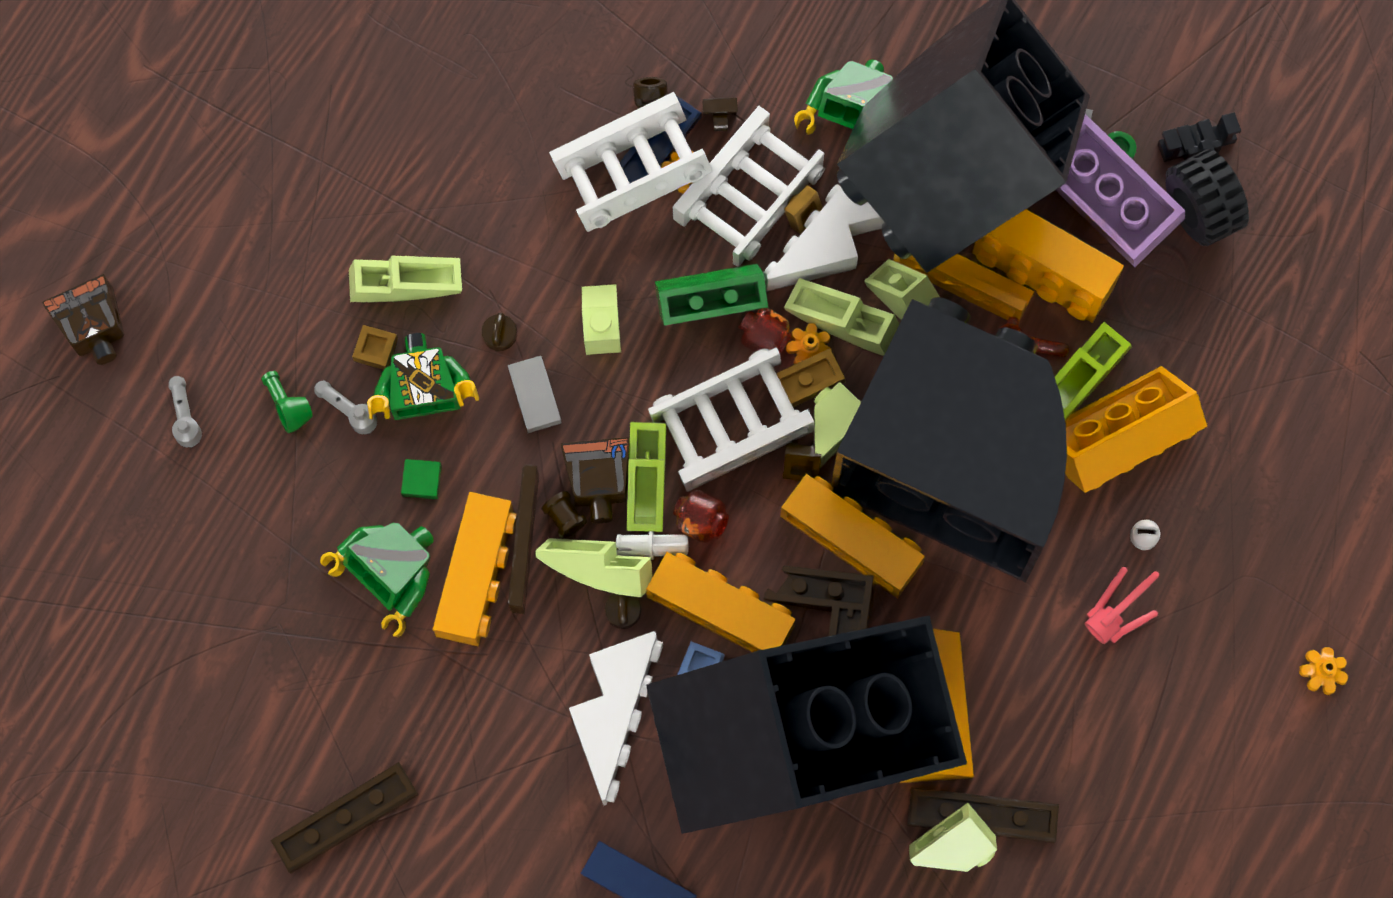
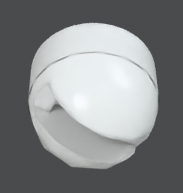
[1130,519,1161,550]

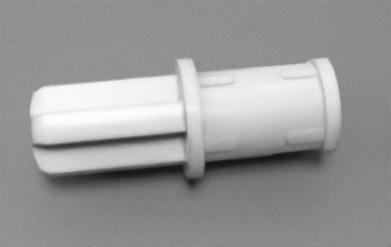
[616,531,689,560]

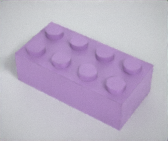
[1056,114,1185,267]

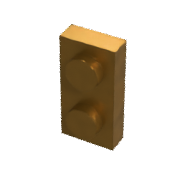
[776,348,846,407]

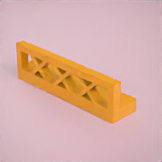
[893,254,1034,325]

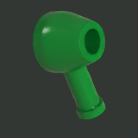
[261,371,313,434]

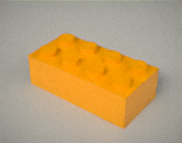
[972,209,1124,323]

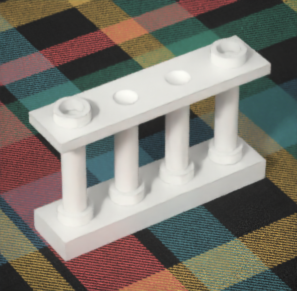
[549,92,713,232]
[673,106,825,267]
[648,347,815,492]

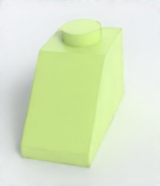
[864,259,940,320]
[582,284,621,355]
[813,382,861,468]
[909,803,997,872]

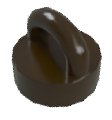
[633,77,668,108]
[482,312,517,351]
[605,593,641,629]

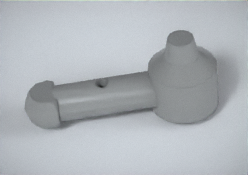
[168,376,202,448]
[314,380,377,434]

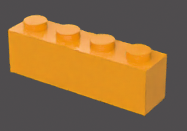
[780,474,925,599]
[433,492,517,646]
[646,552,796,652]

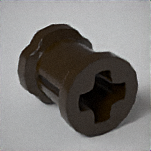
[541,491,587,539]

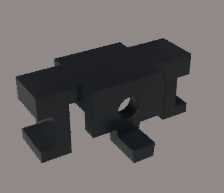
[1157,112,1241,162]

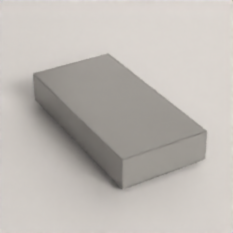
[508,356,562,433]

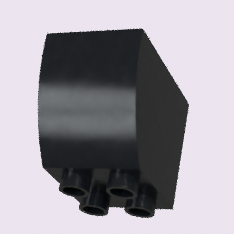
[837,0,1090,273]
[831,297,1067,583]
[646,616,967,834]

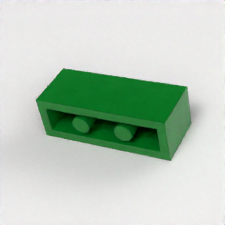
[655,264,768,326]

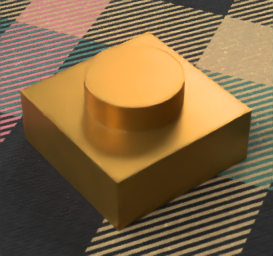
[784,185,823,234]
[352,325,398,370]

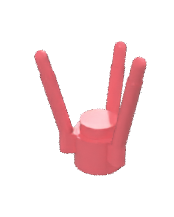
[1085,567,1159,644]

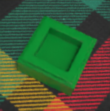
[401,459,442,499]

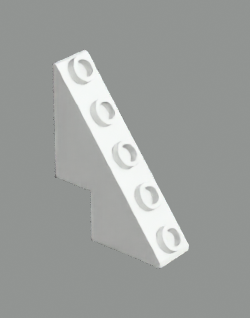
[764,184,884,291]
[569,631,663,806]

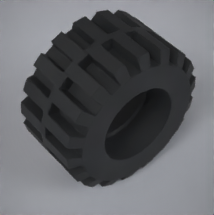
[1165,149,1249,246]

